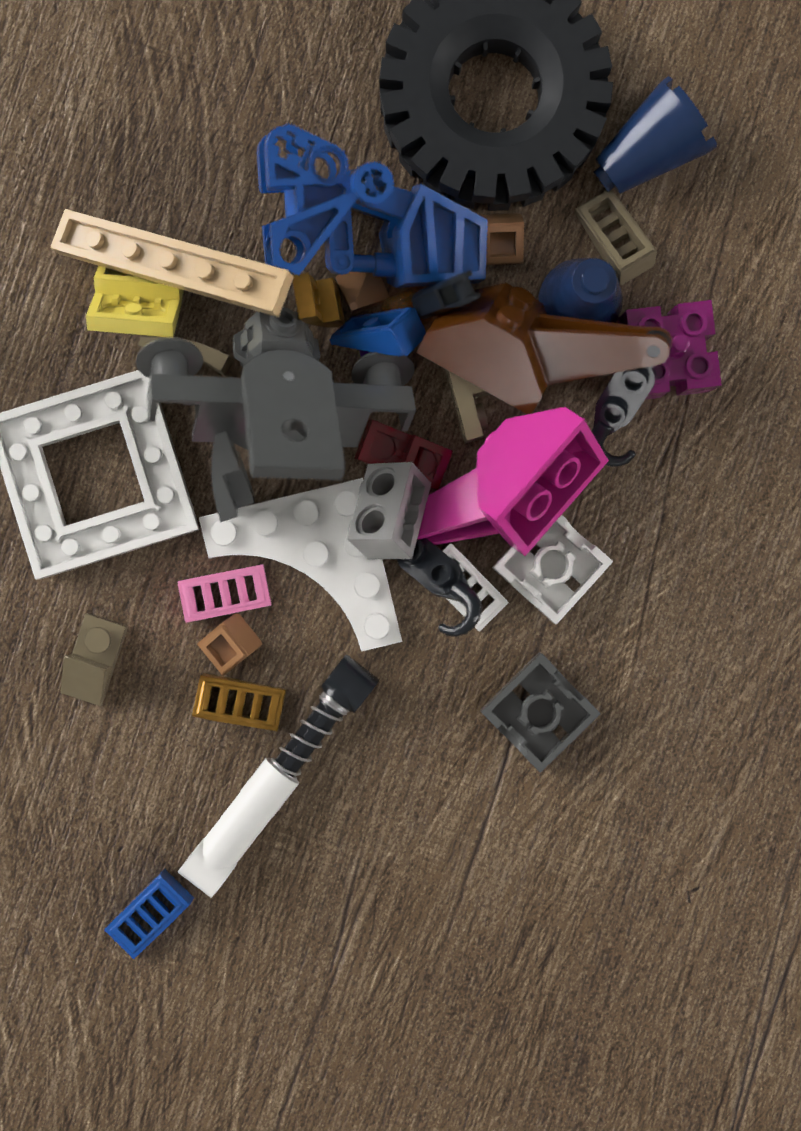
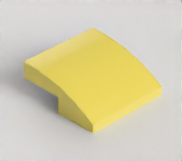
[86,266,184,337]

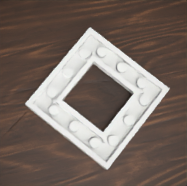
[0,370,200,580]

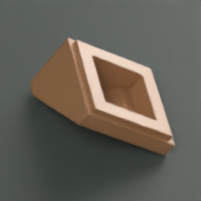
[335,272,390,316]

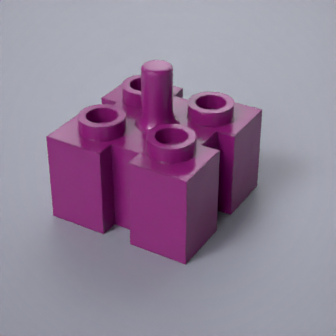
[618,300,722,400]

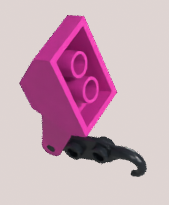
[397,407,609,637]

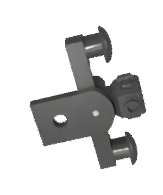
[136,307,416,480]

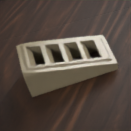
[575,190,657,285]

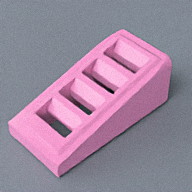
[178,564,272,623]

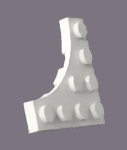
[199,478,402,652]

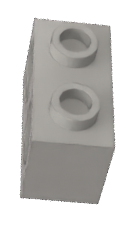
[347,462,431,559]

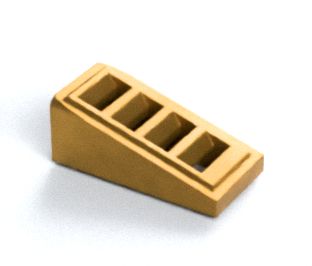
[192,673,286,731]

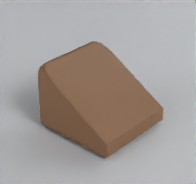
[480,213,524,265]
[197,613,262,676]

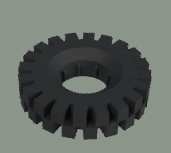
[379,0,613,211]

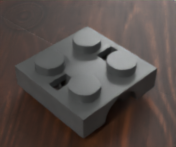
[480,652,601,773]

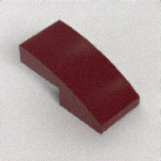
[354,419,453,490]

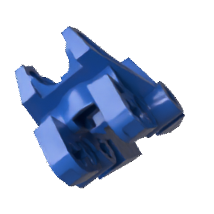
[256,124,488,288]

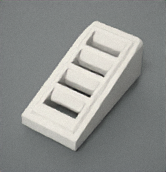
[442,543,509,632]

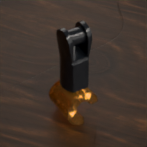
[381,270,481,325]

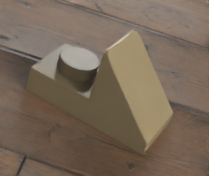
[445,369,490,444]
[60,613,128,706]

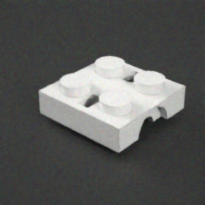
[492,515,613,625]

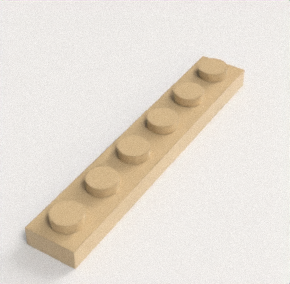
[50,209,294,317]

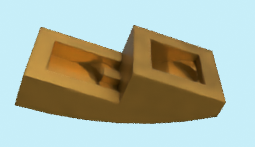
[292,272,345,328]

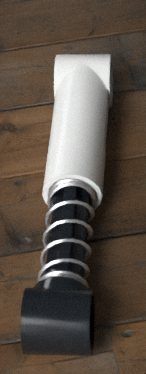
[178,654,380,898]

